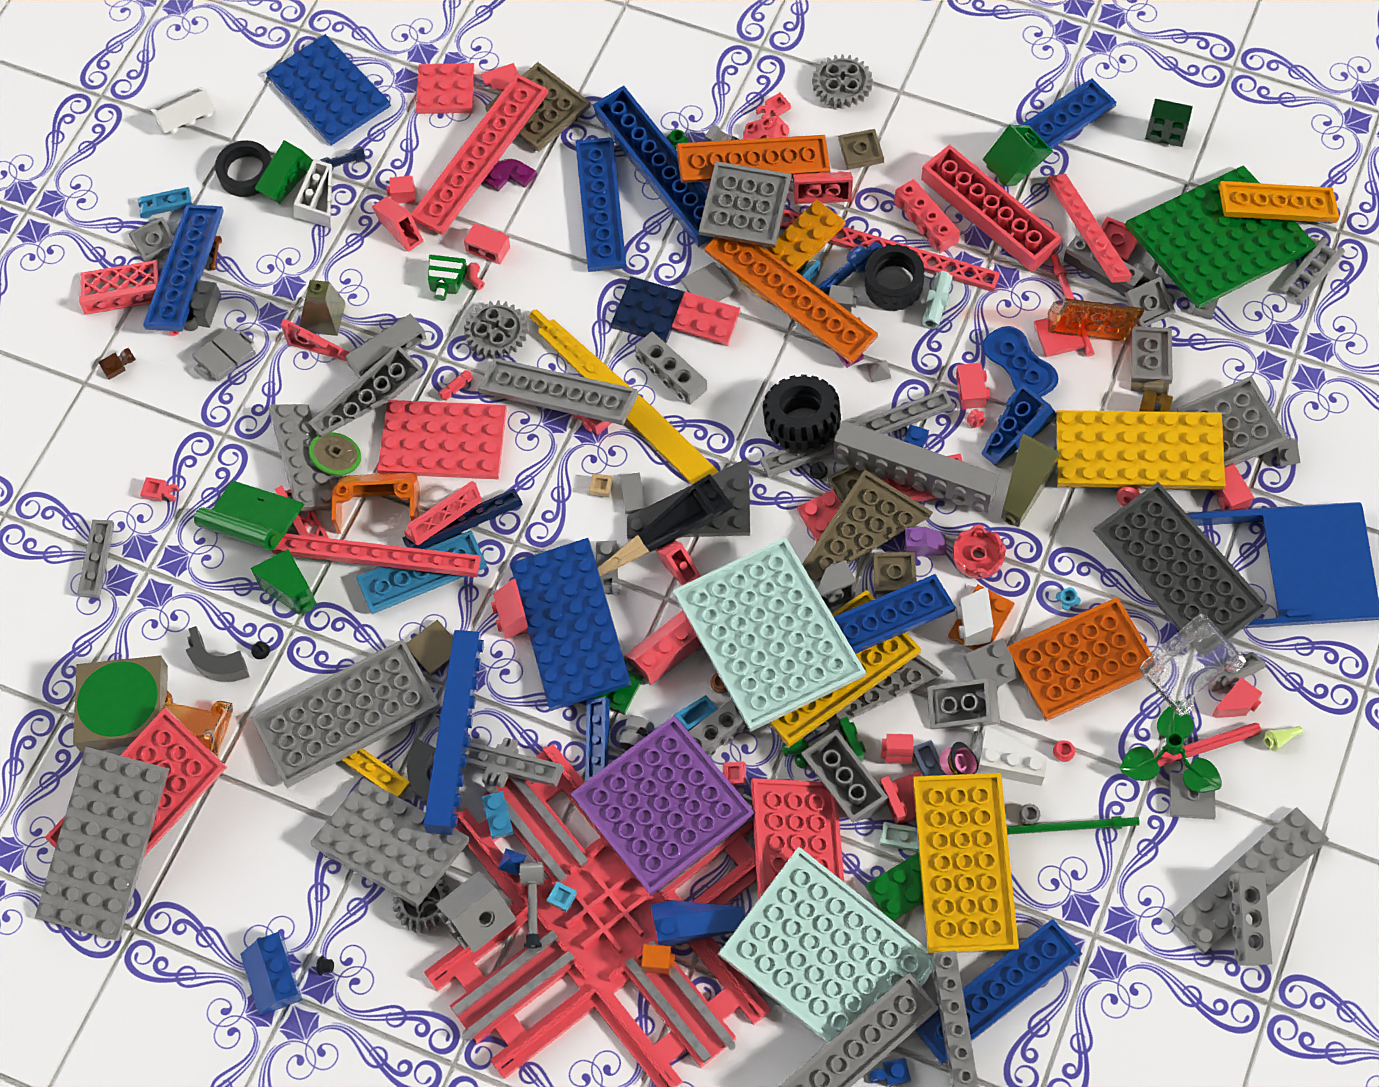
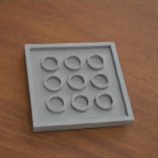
[699,161,792,248]
[1177,376,1289,467]

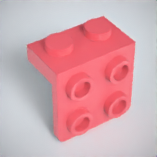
[743,115,789,139]

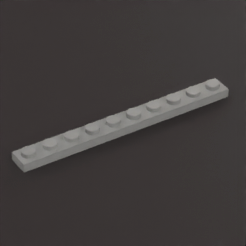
[760,389,953,478]

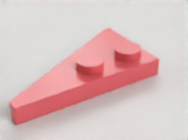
[281,319,349,361]

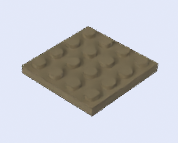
[485,62,591,152]

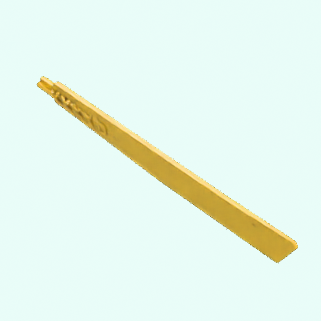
[528,309,719,485]

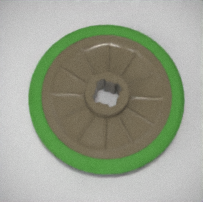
[309,432,361,476]

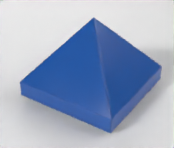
[498,848,526,876]

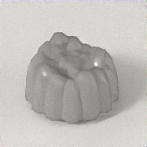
[1019,803,1041,825]

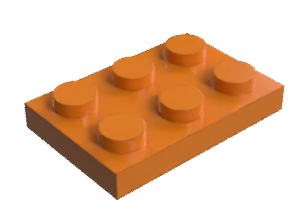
[948,584,1015,651]

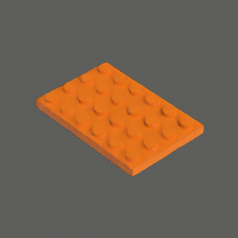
[1007,597,1160,721]

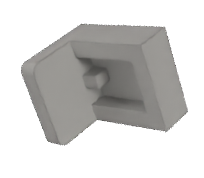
[1275,435,1300,467]

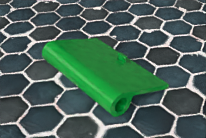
[194,480,305,550]

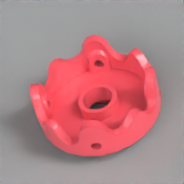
[952,524,1006,579]

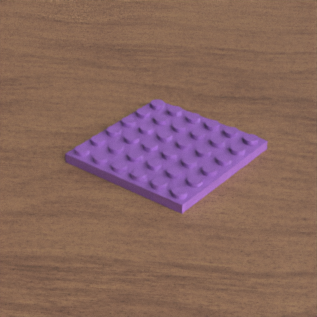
[570,715,755,896]

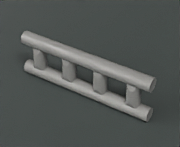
[1279,237,1345,305]

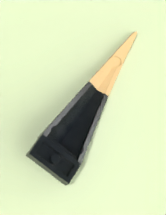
[598,474,732,576]

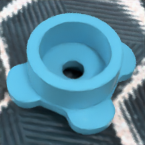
[1056,587,1081,610]

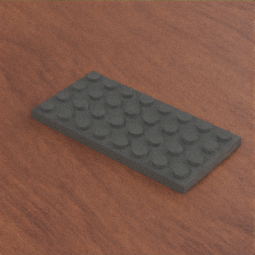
[1093,482,1269,659]

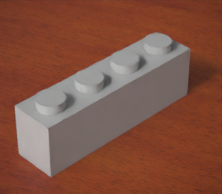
[346,313,426,378]

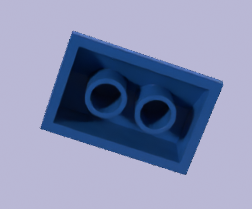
[240,932,303,1016]

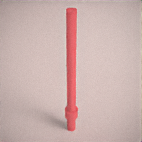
[1050,254,1095,357]

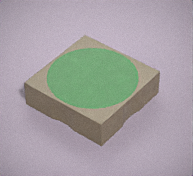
[73,655,168,753]

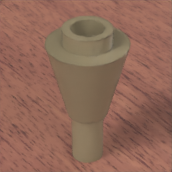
[1131,379,1169,396]

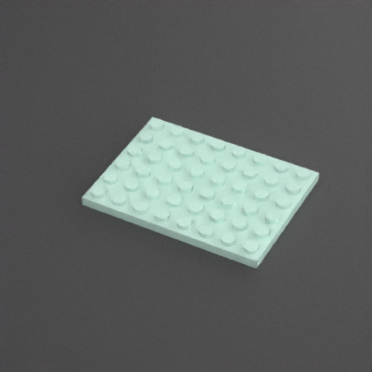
[673,537,866,732]
[717,847,933,1043]

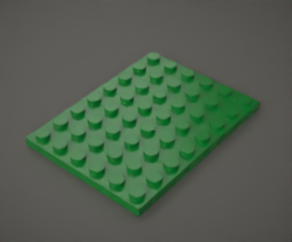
[1125,165,1317,309]

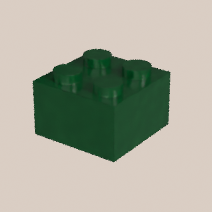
[1145,98,1193,147]

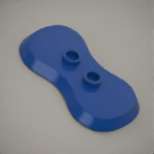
[982,326,1059,397]

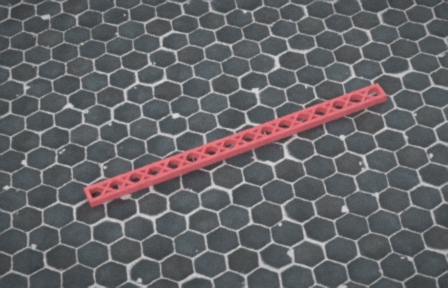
[707,186,1000,292]

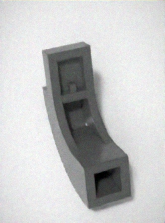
[186,626,250,682]
[407,739,436,806]

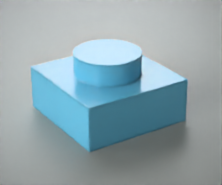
[546,881,577,913]

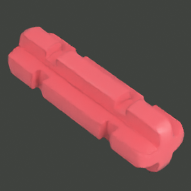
[438,370,473,401]

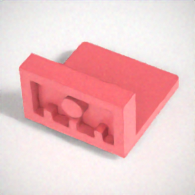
[879,772,921,825]

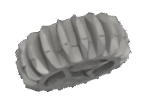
[393,879,450,933]

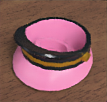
[939,742,978,775]

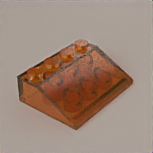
[1048,298,1144,342]

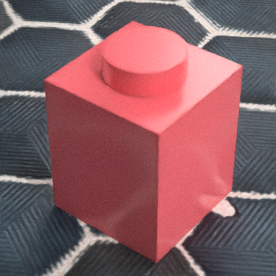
[387,176,416,204]

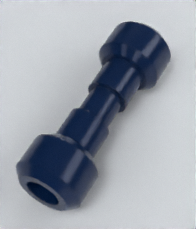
[320,146,366,171]

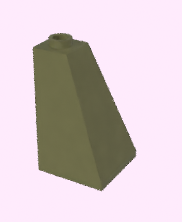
[300,280,346,336]
[1001,433,1060,527]

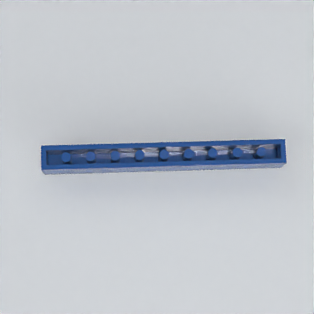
[424,630,484,835]

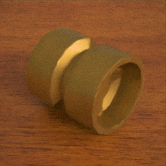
[1139,390,1173,412]

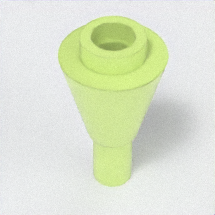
[1264,726,1303,751]

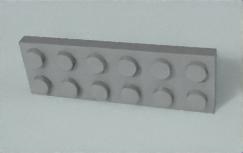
[269,404,333,511]

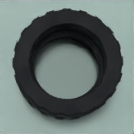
[865,244,924,311]

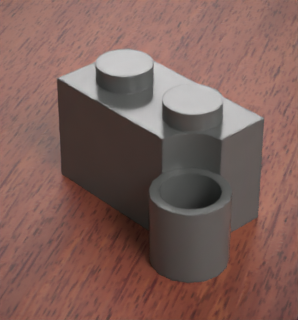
[184,280,221,331]

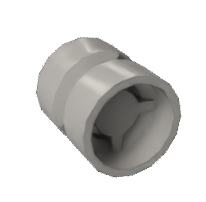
[618,715,654,751]

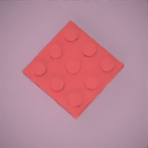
[416,63,475,114]

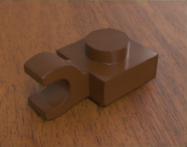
[98,348,136,380]

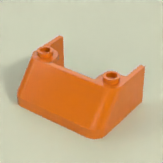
[331,473,419,534]

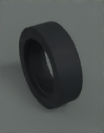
[215,140,272,197]

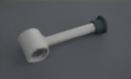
[520,862,544,948]

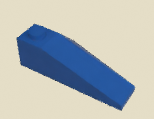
[981,383,1056,466]
[650,900,745,946]

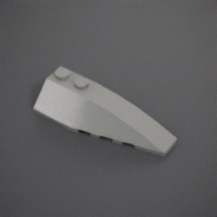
[308,345,425,437]

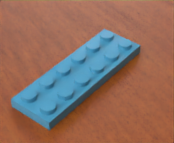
[356,530,487,615]

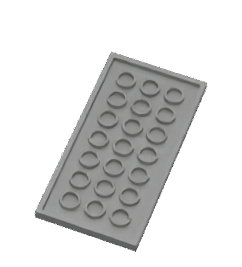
[250,639,441,788]
[35,747,170,941]

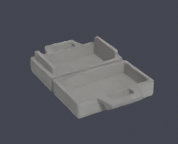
[192,327,256,381]

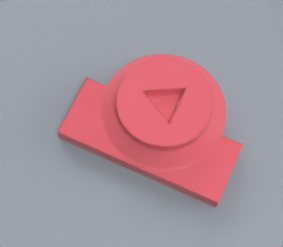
[481,63,518,92]

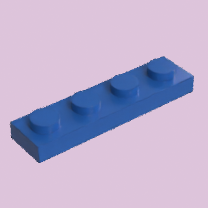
[585,697,609,782]

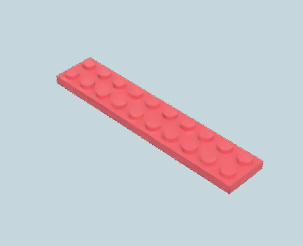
[411,73,548,236]

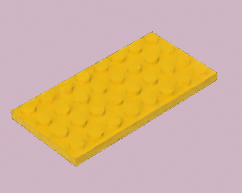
[1056,410,1225,490]
[768,590,922,747]
[913,773,1019,954]

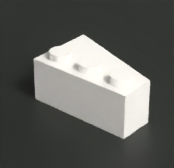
[293,159,332,228]
[977,724,1048,786]

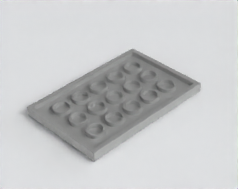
[310,778,469,908]

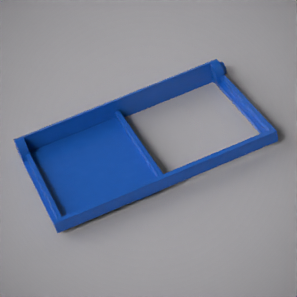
[1176,502,1379,633]

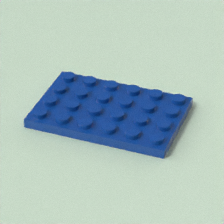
[266,34,391,146]

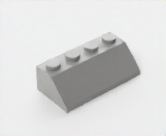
[801,730,888,823]

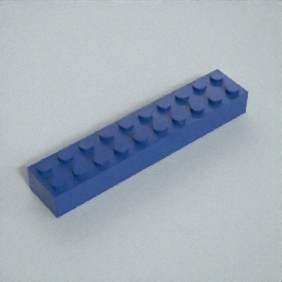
[593,85,714,248]

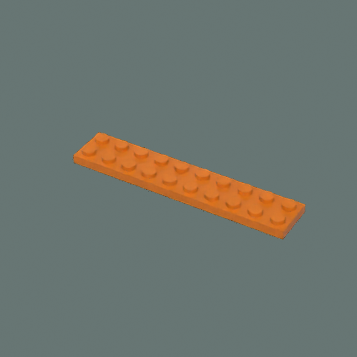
[704,238,878,364]

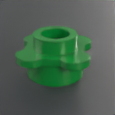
[666,129,688,149]

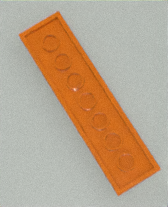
[676,135,831,183]

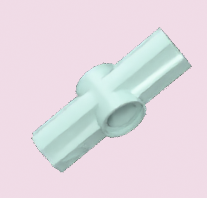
[922,271,953,329]

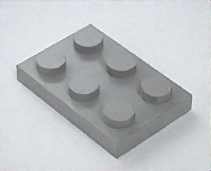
[1131,326,1173,384]

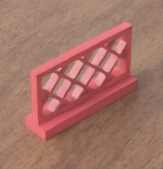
[79,260,159,315]

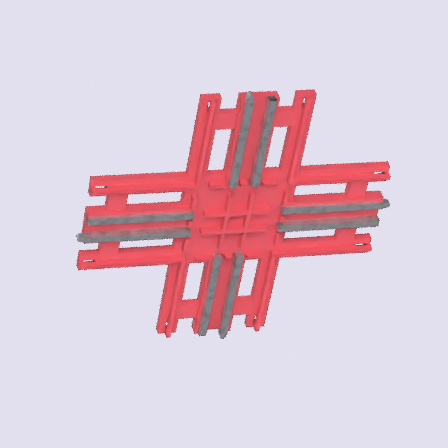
[424,744,771,1087]

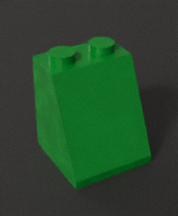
[982,124,1053,186]
[250,549,317,615]

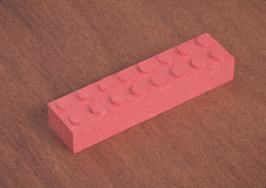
[921,144,1062,273]

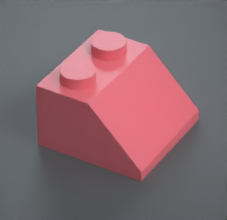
[491,579,528,639]

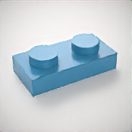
[482,791,514,840]

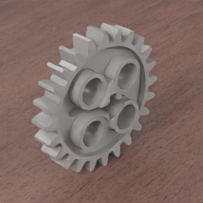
[812,54,873,109]
[464,300,528,359]

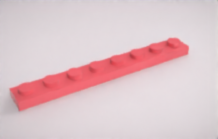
[1047,174,1132,283]

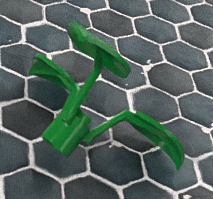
[1120,701,1222,793]

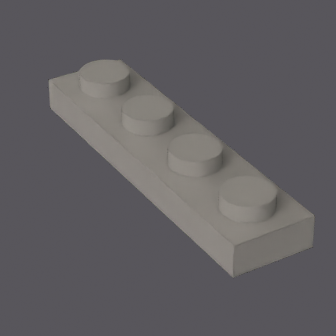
[77,519,114,598]

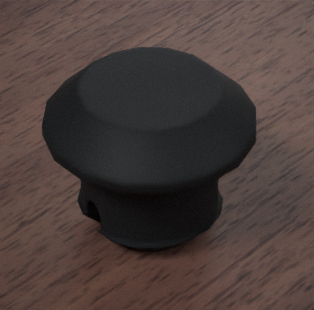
[810,461,828,479]
[251,641,270,660]
[316,955,334,976]

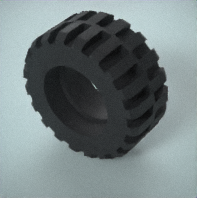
[762,374,841,451]

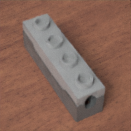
[1063,235,1144,296]

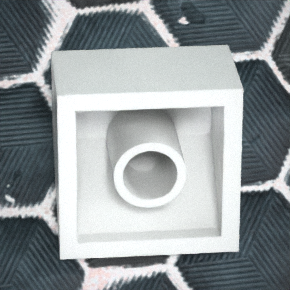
[956,588,994,646]

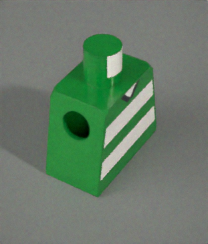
[428,254,467,301]

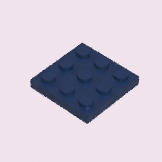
[611,276,685,344]

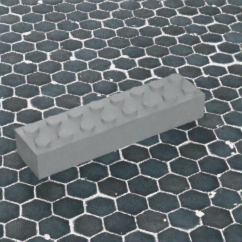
[833,420,999,513]

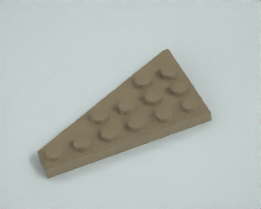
[802,470,933,582]

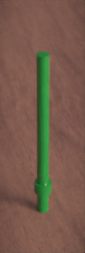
[1007,816,1140,835]

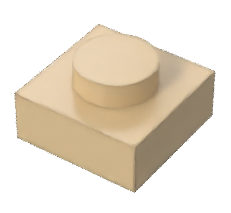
[589,473,613,497]

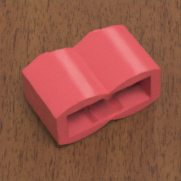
[881,734,913,764]

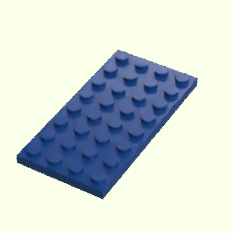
[510,538,632,711]

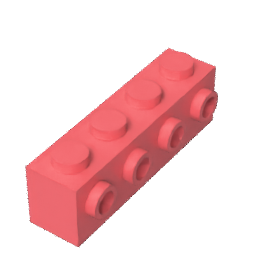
[894,179,960,253]

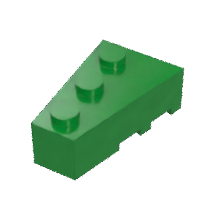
[254,140,313,204]

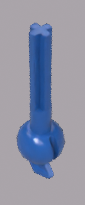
[817,241,882,294]

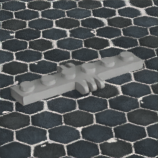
[465,737,564,788]

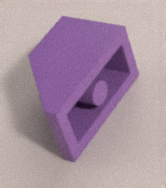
[904,527,947,557]

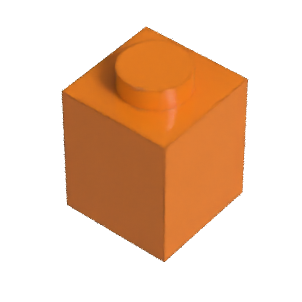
[641,944,675,974]

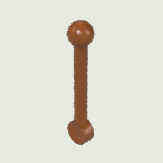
[209,236,222,270]

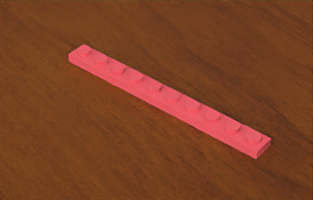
[272,533,481,577]

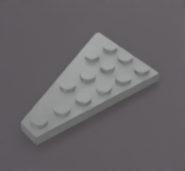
[812,655,943,735]

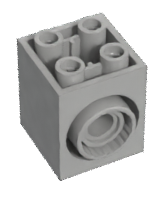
[435,871,517,953]

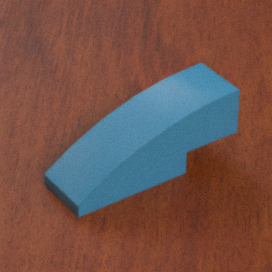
[656,695,718,731]

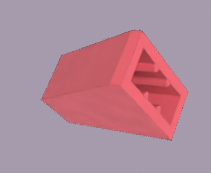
[372,196,424,252]

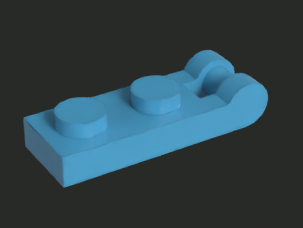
[138,187,193,219]

